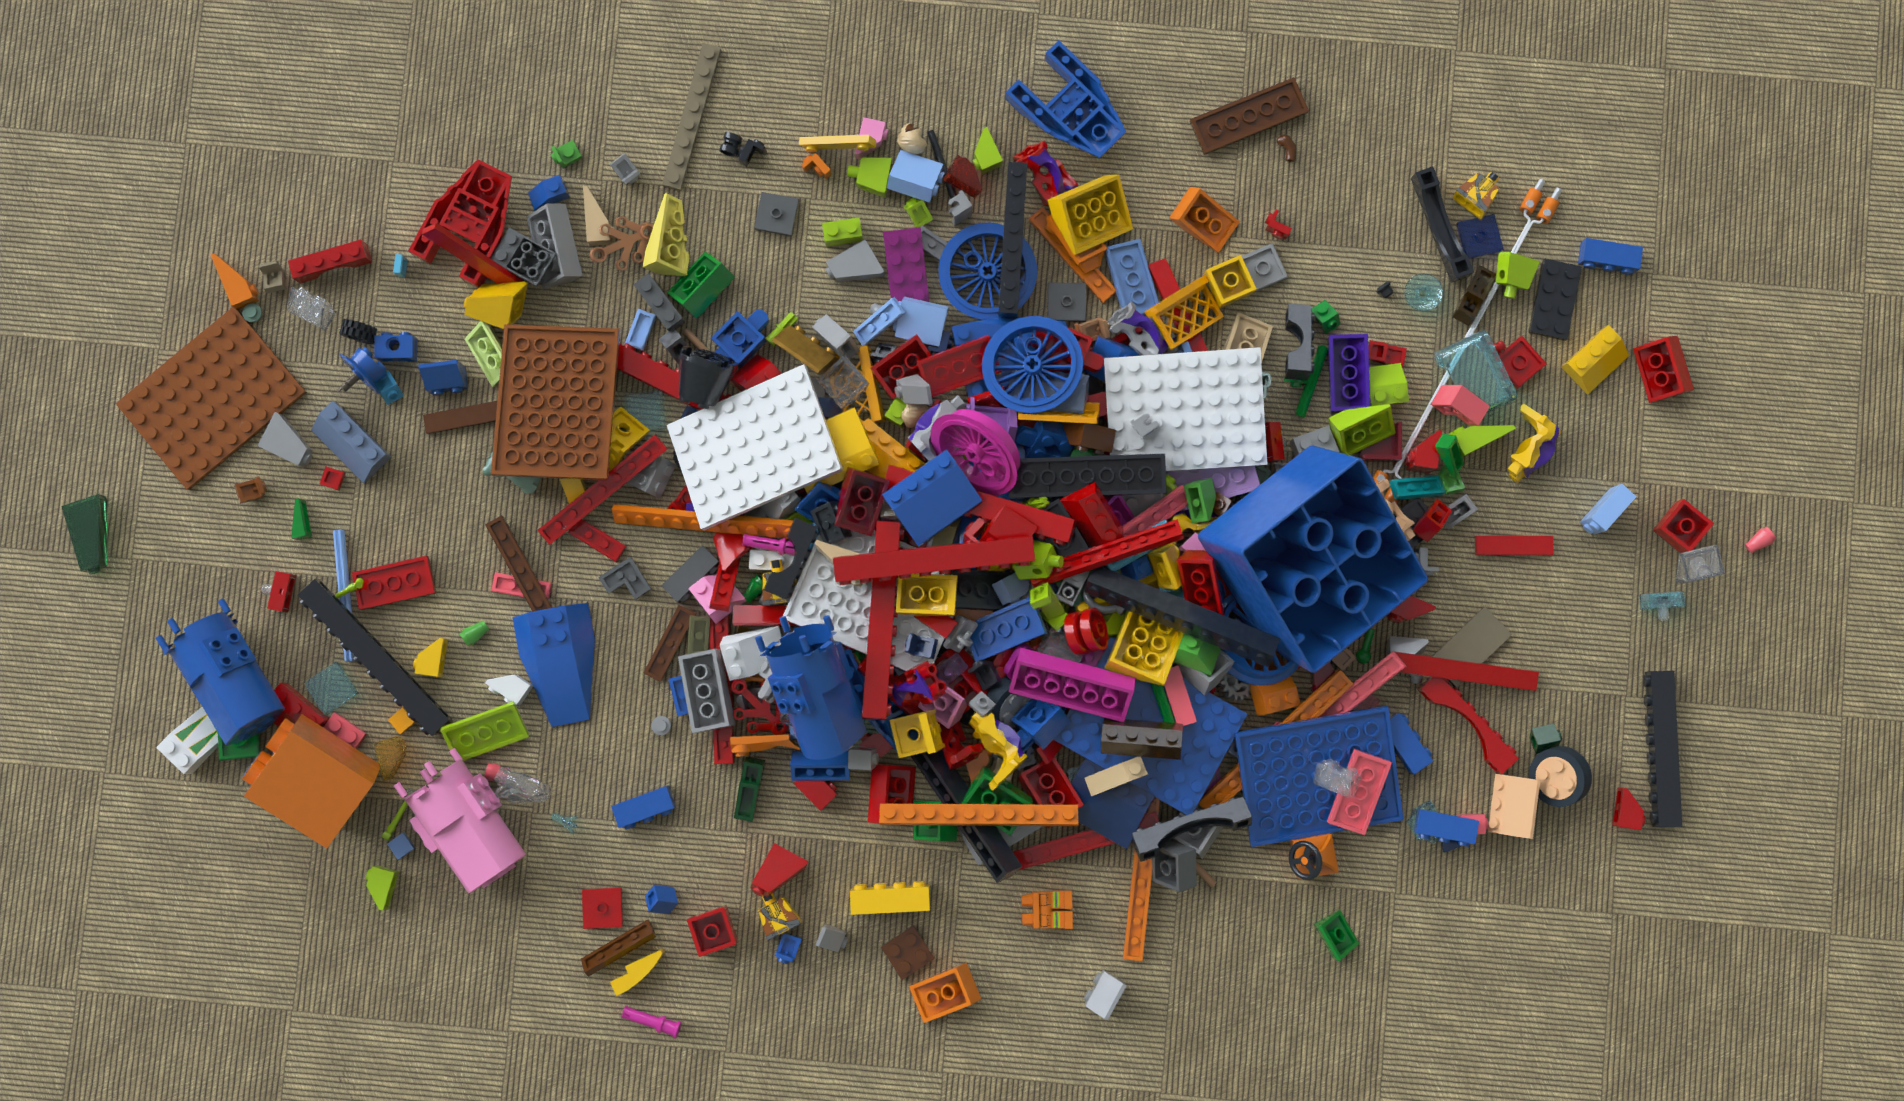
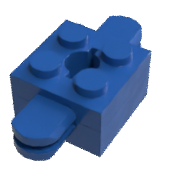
[711,309,769,368]
[1015,420,1075,458]
[1011,698,1071,753]

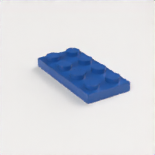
[970,597,1047,661]

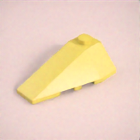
[643,193,689,276]

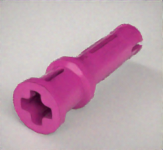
[742,534,794,556]
[621,1006,682,1039]

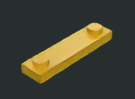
[799,135,876,152]

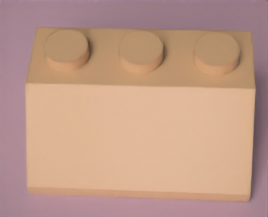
[1488,774,1540,839]

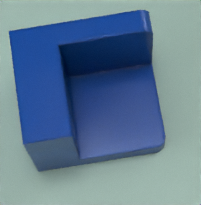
[645,885,678,914]

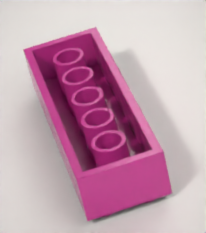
[1009,648,1135,722]

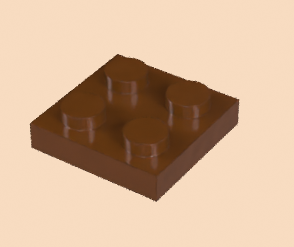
[881,925,935,980]

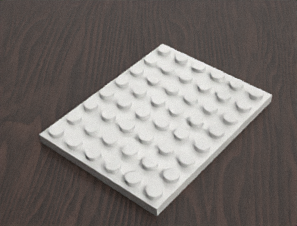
[1104,348,1267,471]
[667,364,843,530]
[783,530,957,675]

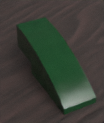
[734,757,765,822]

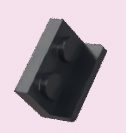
[810,501,852,545]

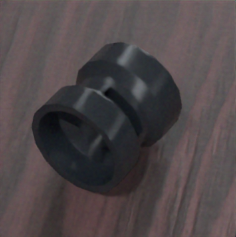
[719,132,743,157]

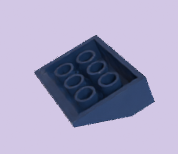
[1072,758,1155,849]

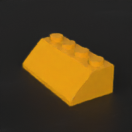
[862,418,925,478]

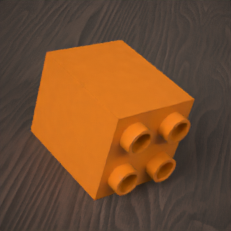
[242,714,381,848]

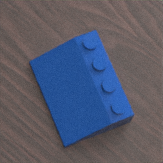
[882,449,983,547]

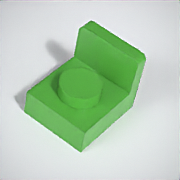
[551,140,582,168]

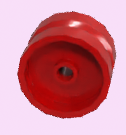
[1064,607,1108,656]

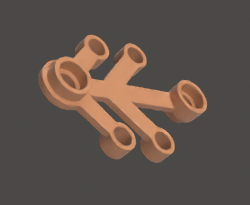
[590,216,654,271]

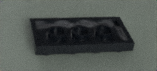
[1528,258,1582,341]
[944,569,1014,611]

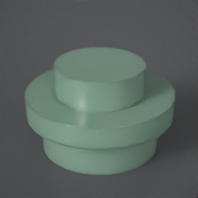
[242,303,262,322]

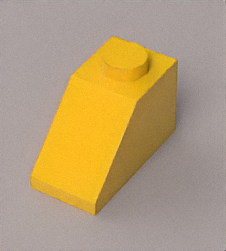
[413,638,448,677]

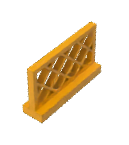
[1144,275,1224,350]
[828,346,885,423]
[1018,402,1100,424]

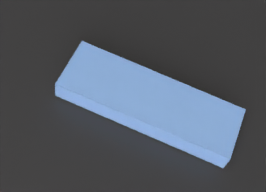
[853,297,905,346]

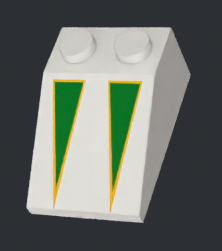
[156,707,218,774]

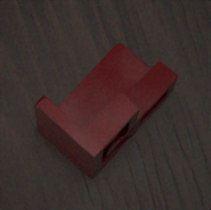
[1359,422,1402,463]

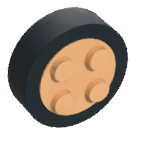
[1529,746,1592,807]

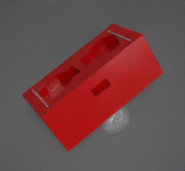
[1265,422,1287,463]
[261,571,297,613]

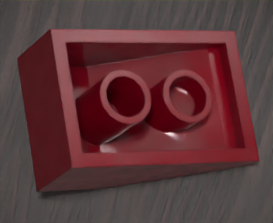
[835,467,890,537]

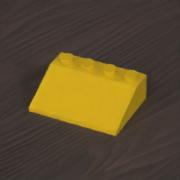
[1048,175,1133,255]
[804,407,879,494]
[1104,610,1184,686]

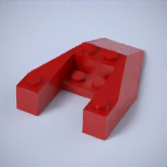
[408,160,512,288]

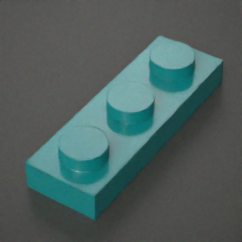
[1389,476,1445,500]

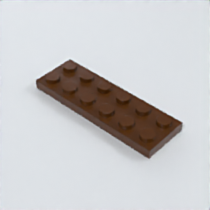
[1190,77,1309,155]

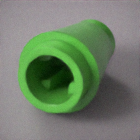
[459,621,489,646]

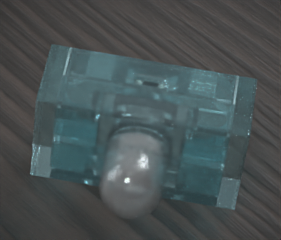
[1639,591,1685,622]

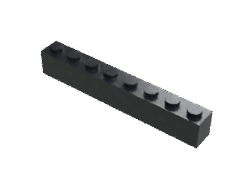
[998,162,1027,318]
[1643,671,1682,828]
[911,749,1022,883]

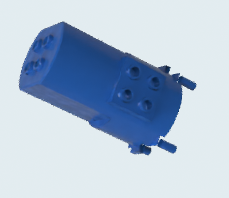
[155,598,285,745]
[755,615,867,760]

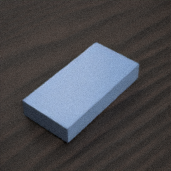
[625,309,657,351]

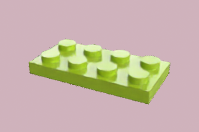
[440,701,529,762]

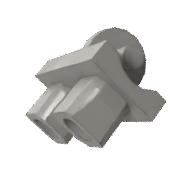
[943,615,978,652]

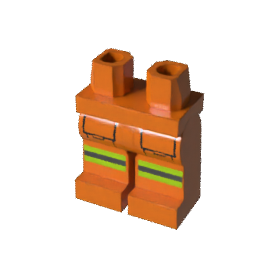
[1021,890,1073,929]

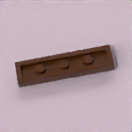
[643,605,697,682]
[581,920,656,977]

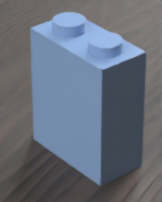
[887,150,945,202]
[893,296,949,347]
[1580,484,1637,535]

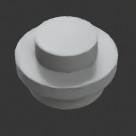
[651,716,671,735]

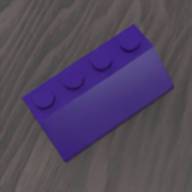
[1328,334,1370,414]

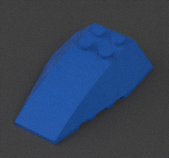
[513,603,595,727]

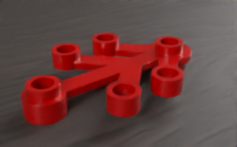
[730,678,789,735]

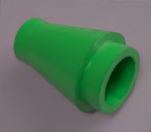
[743,574,763,603]

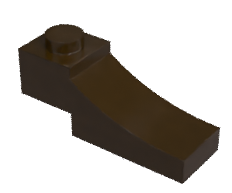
[1452,265,1496,326]

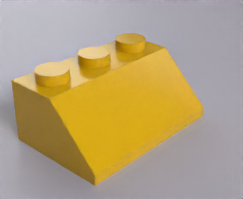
[1561,325,1629,395]

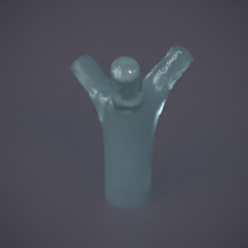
[551,813,578,833]

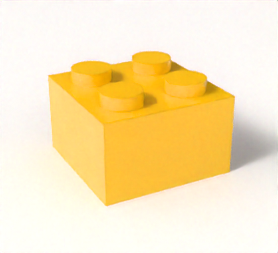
[1204,255,1256,308]

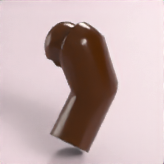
[1277,135,1296,162]

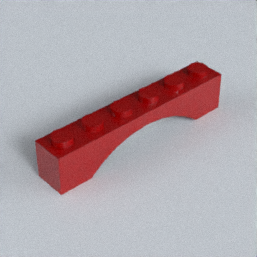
[1417,676,1519,774]

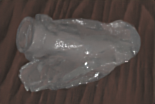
[493,767,553,805]

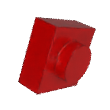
[319,466,346,491]

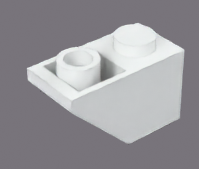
[485,675,533,705]

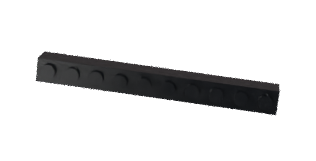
[1084,566,1281,667]
[298,579,452,736]

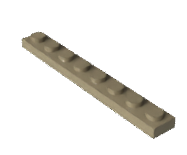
[662,43,721,191]

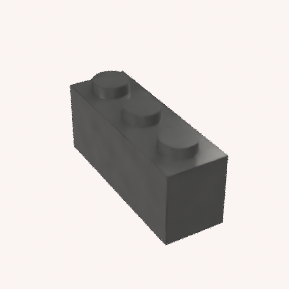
[633,273,685,332]
[661,545,720,603]

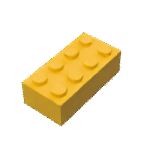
[850,881,930,915]

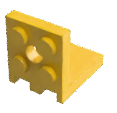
[609,407,650,471]
[889,709,945,758]

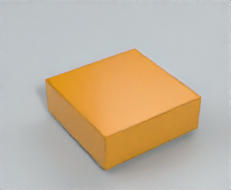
[388,707,416,734]

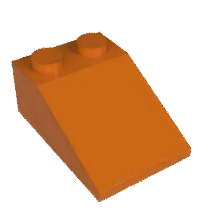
[1169,187,1240,253]
[1245,651,1301,716]
[909,962,981,1023]

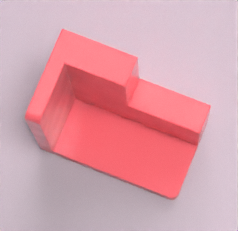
[1430,385,1489,426]

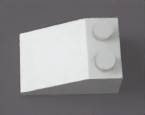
[720,626,782,681]

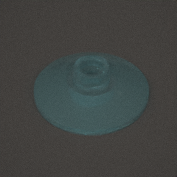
[1404,273,1443,311]

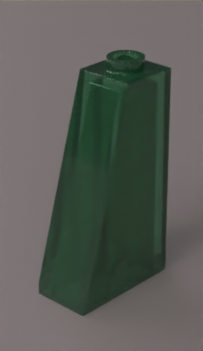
[61,494,107,575]

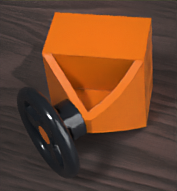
[1288,833,1339,880]

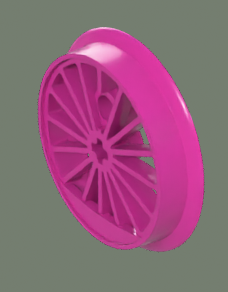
[930,409,1020,495]

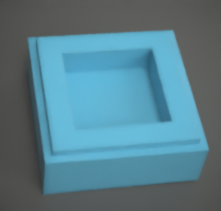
[393,254,408,277]

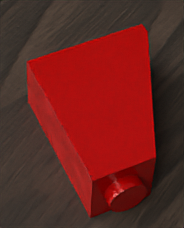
[750,843,809,897]

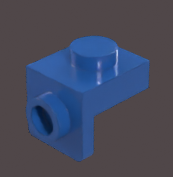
[775,932,802,964]

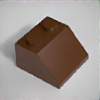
[1063,422,1116,455]

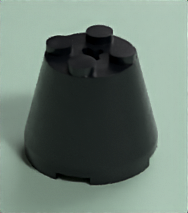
[679,346,738,409]

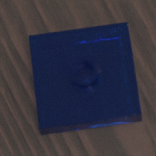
[1456,214,1504,259]

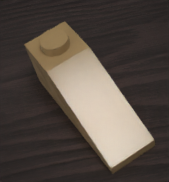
[583,186,615,246]
[1084,757,1148,796]

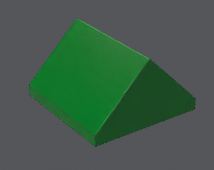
[1314,910,1359,961]

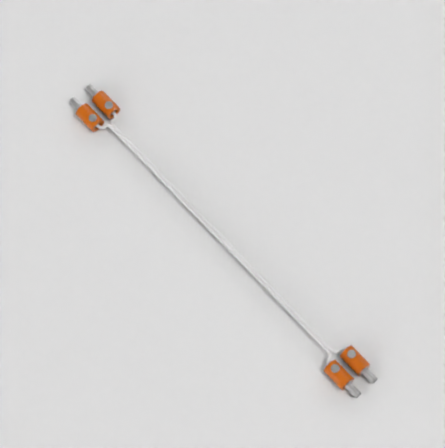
[1373,179,1562,504]

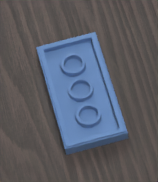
[1105,239,1159,316]

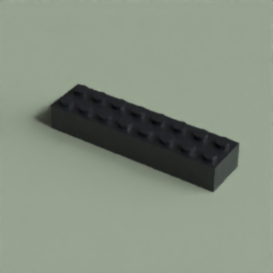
[1009,453,1166,499]

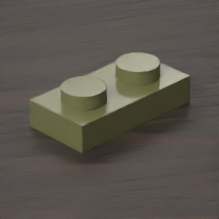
[687,615,710,654]

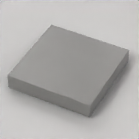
[1242,243,1288,293]

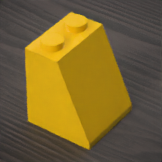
[464,281,528,329]

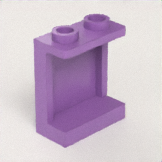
[965,397,1017,441]

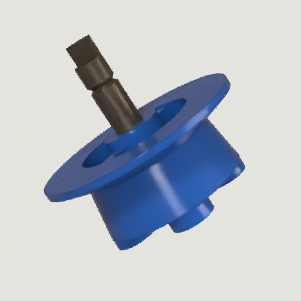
[337,347,387,394]

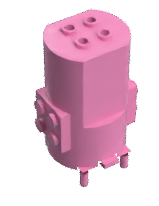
[394,748,526,893]

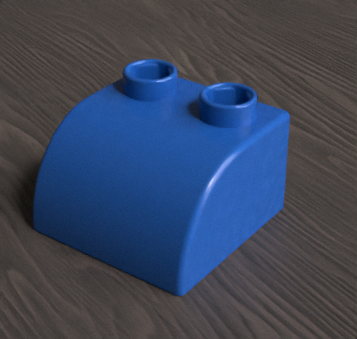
[1198,445,1428,673]

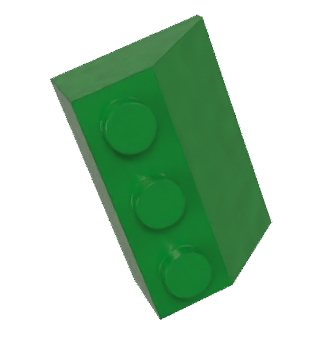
[667,252,735,319]
[962,766,1033,836]

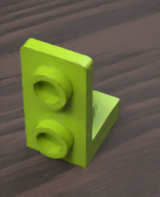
[1030,582,1065,619]

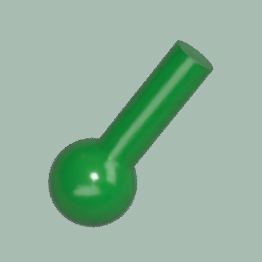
[1356,628,1375,664]

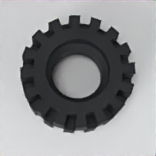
[339,319,378,344]

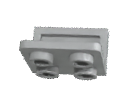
[626,447,676,499]

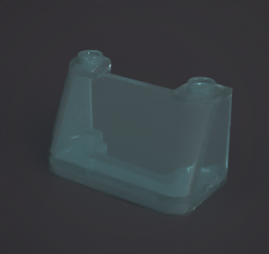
[1434,330,1517,413]

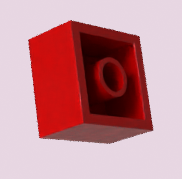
[1652,499,1714,555]
[687,905,739,957]

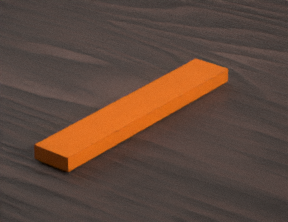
[1028,207,1116,304]

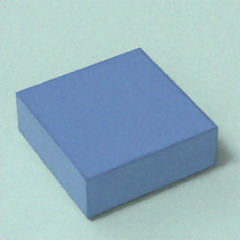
[387,832,415,860]

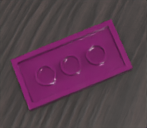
[883,227,929,302]

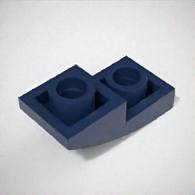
[817,397,842,418]

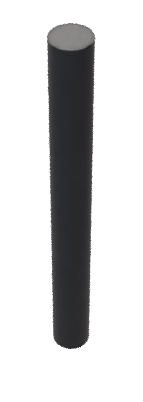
[927,130,957,199]

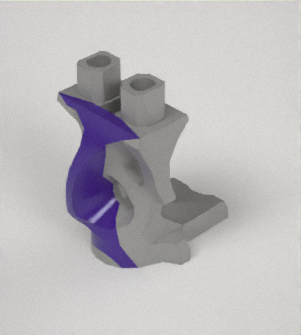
[1108,302,1179,356]
[908,395,966,461]

